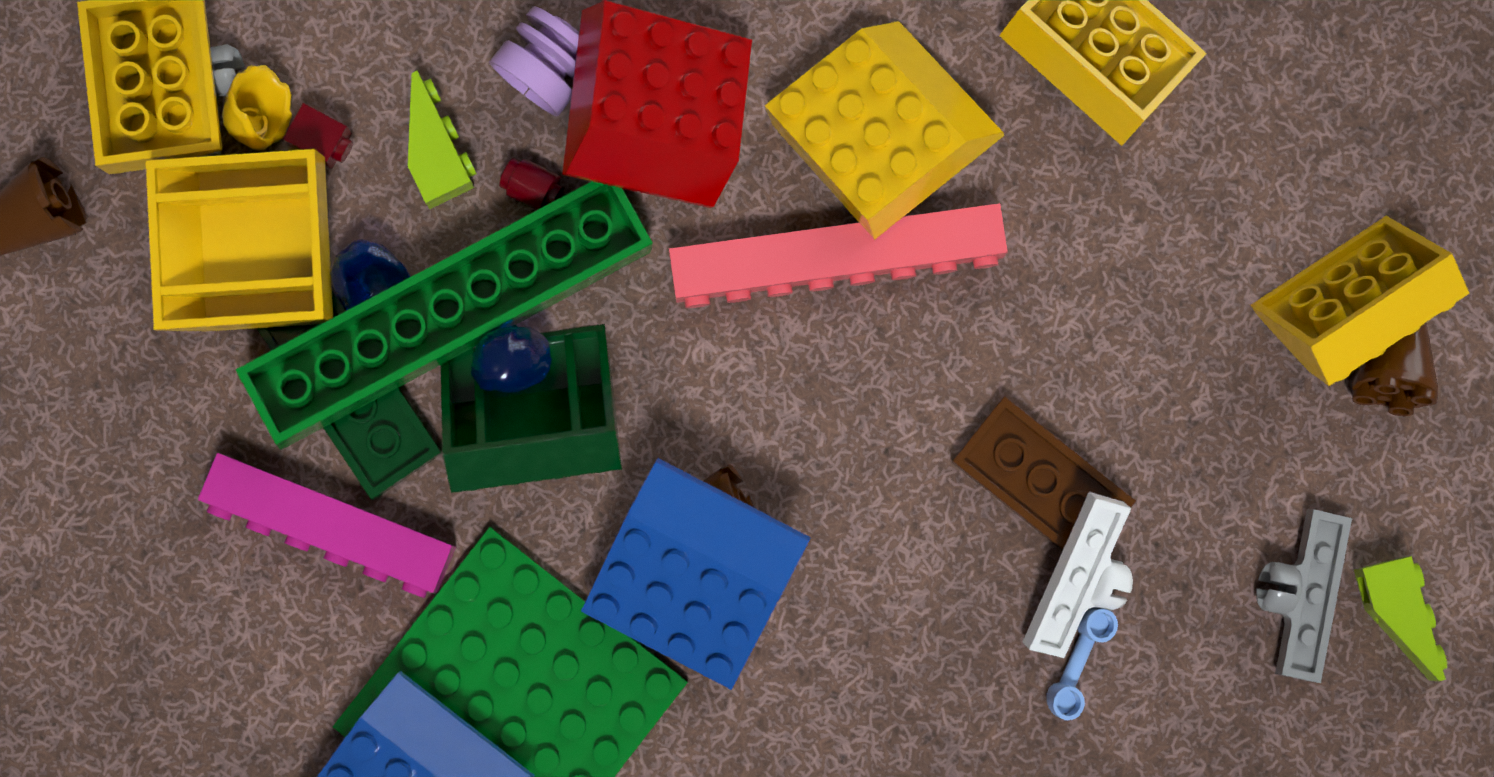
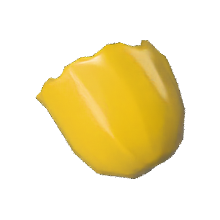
[222,65,292,151]

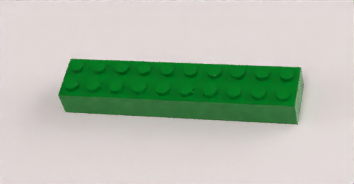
[235,181,653,450]

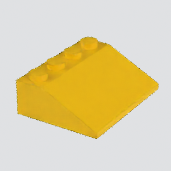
[77,0,222,174]
[999,0,1207,146]
[1251,216,1470,386]

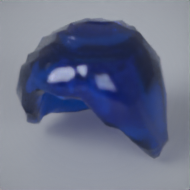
[330,239,411,310]
[471,325,552,393]

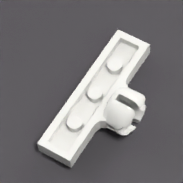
[1023,492,1133,658]

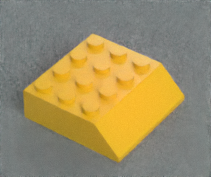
[764,21,1004,240]
[146,149,333,331]

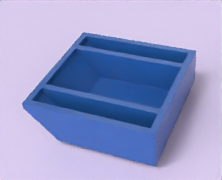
[581,458,811,690]
[317,671,535,777]

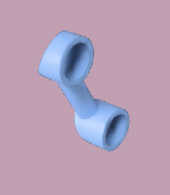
[1046,607,1118,720]

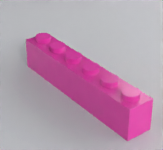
[198,453,456,598]

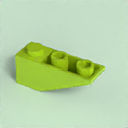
[408,71,477,209]
[1354,556,1447,681]

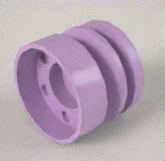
[489,6,579,116]

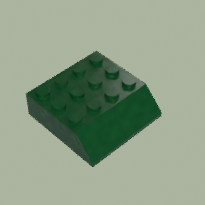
[440,324,622,493]

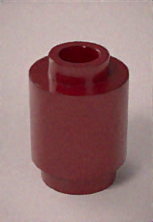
[499,158,564,210]

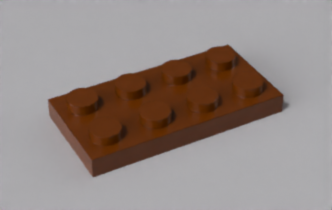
[951,396,1136,551]

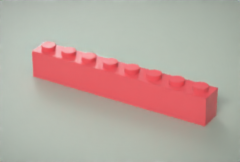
[669,203,1008,308]

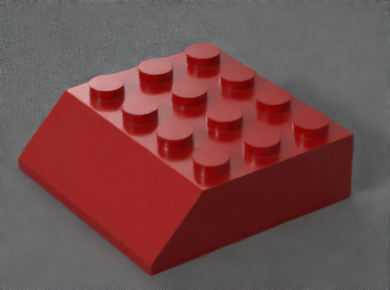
[562,0,752,208]

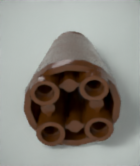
[1352,322,1438,416]

